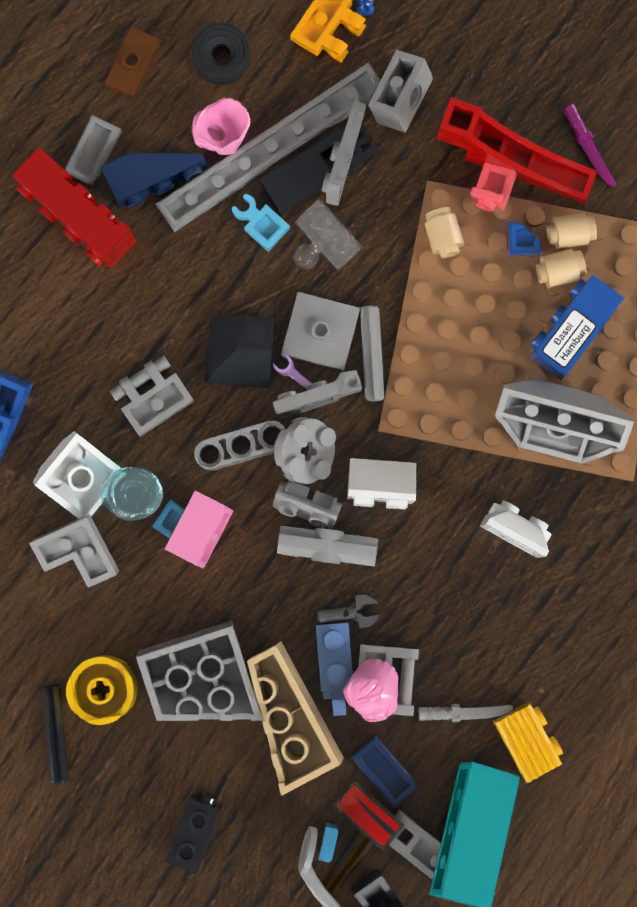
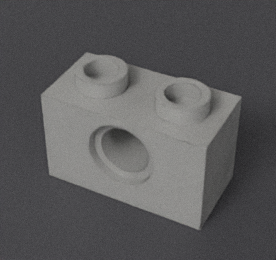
[368,50,433,133]

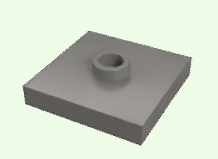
[281,292,360,372]

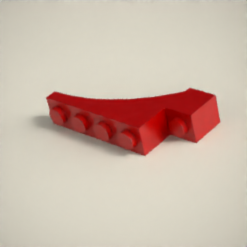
[437,97,597,204]

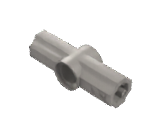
[277,526,378,567]

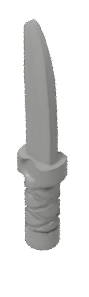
[418,704,513,722]

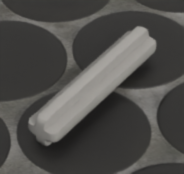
[360,305,384,402]

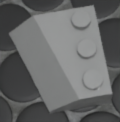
[136,620,263,721]

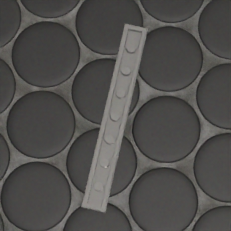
[156,63,381,232]

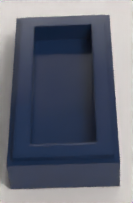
[351,735,419,808]

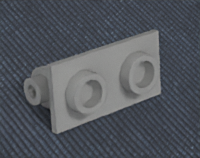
[272,480,342,530]

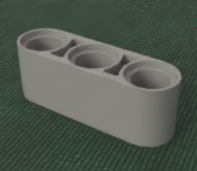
[194,421,285,471]

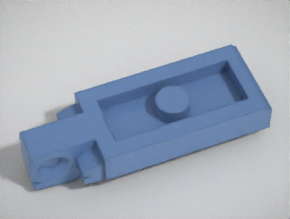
[316,622,353,716]

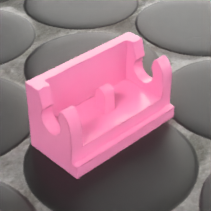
[165,491,233,569]

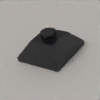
[205,316,275,388]

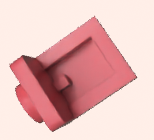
[470,162,517,212]

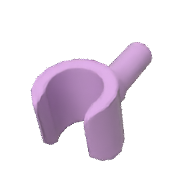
[273,354,312,390]

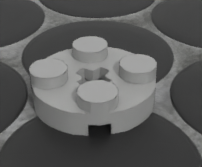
[274,417,336,484]

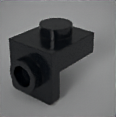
[350,869,404,907]

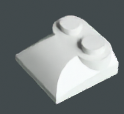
[33,431,126,519]
[480,500,552,558]

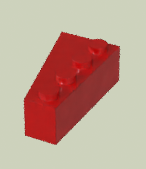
[12,148,137,269]

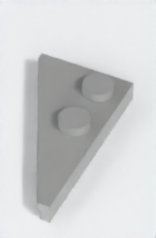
[321,93,369,206]

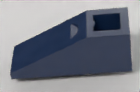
[100,153,207,209]

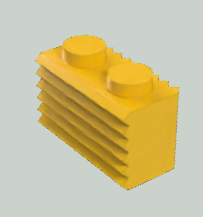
[493,703,563,783]

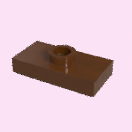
[104,27,161,100]

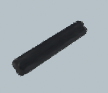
[41,684,69,784]

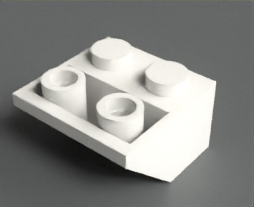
[347,458,416,509]

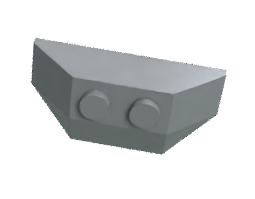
[495,379,634,463]

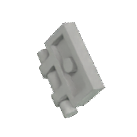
[110,356,194,437]

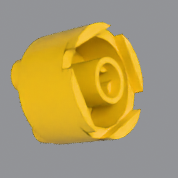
[66,655,138,725]

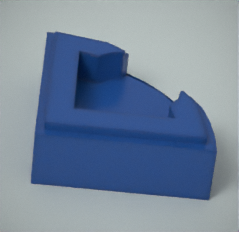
[507,222,543,256]

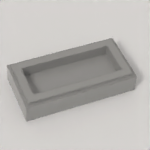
[64,115,122,188]

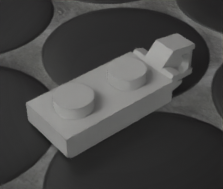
[272,370,362,420]

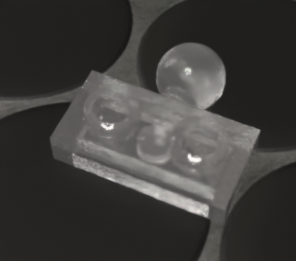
[293,200,363,270]

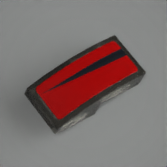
[334,780,405,851]

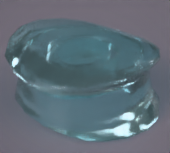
[100,467,163,521]

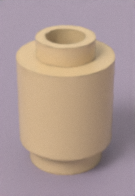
[424,207,464,258]
[547,212,597,250]
[536,249,587,288]

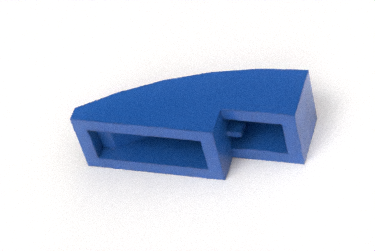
[0,371,34,462]

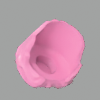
[192,98,250,155]
[343,659,398,722]

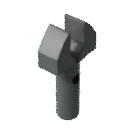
[316,594,380,628]

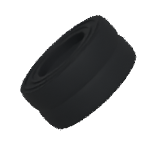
[192,23,250,86]

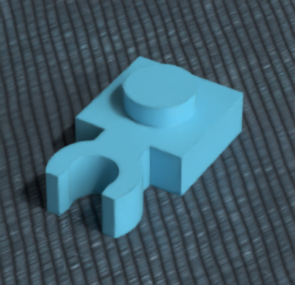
[232,194,290,252]

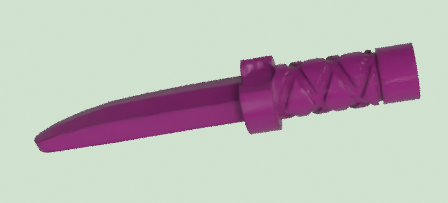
[563,104,616,187]

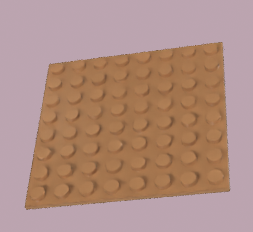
[378,181,637,482]

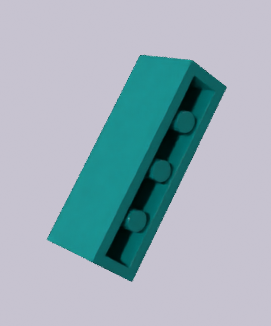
[429,762,520,907]

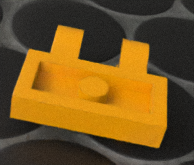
[290,0,366,63]

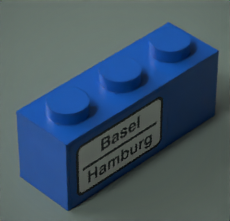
[530,275,624,381]

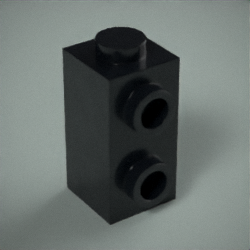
[165,792,222,874]

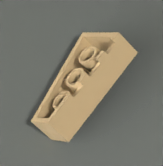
[247,641,344,796]

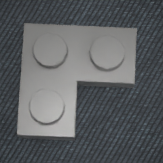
[29,514,119,588]

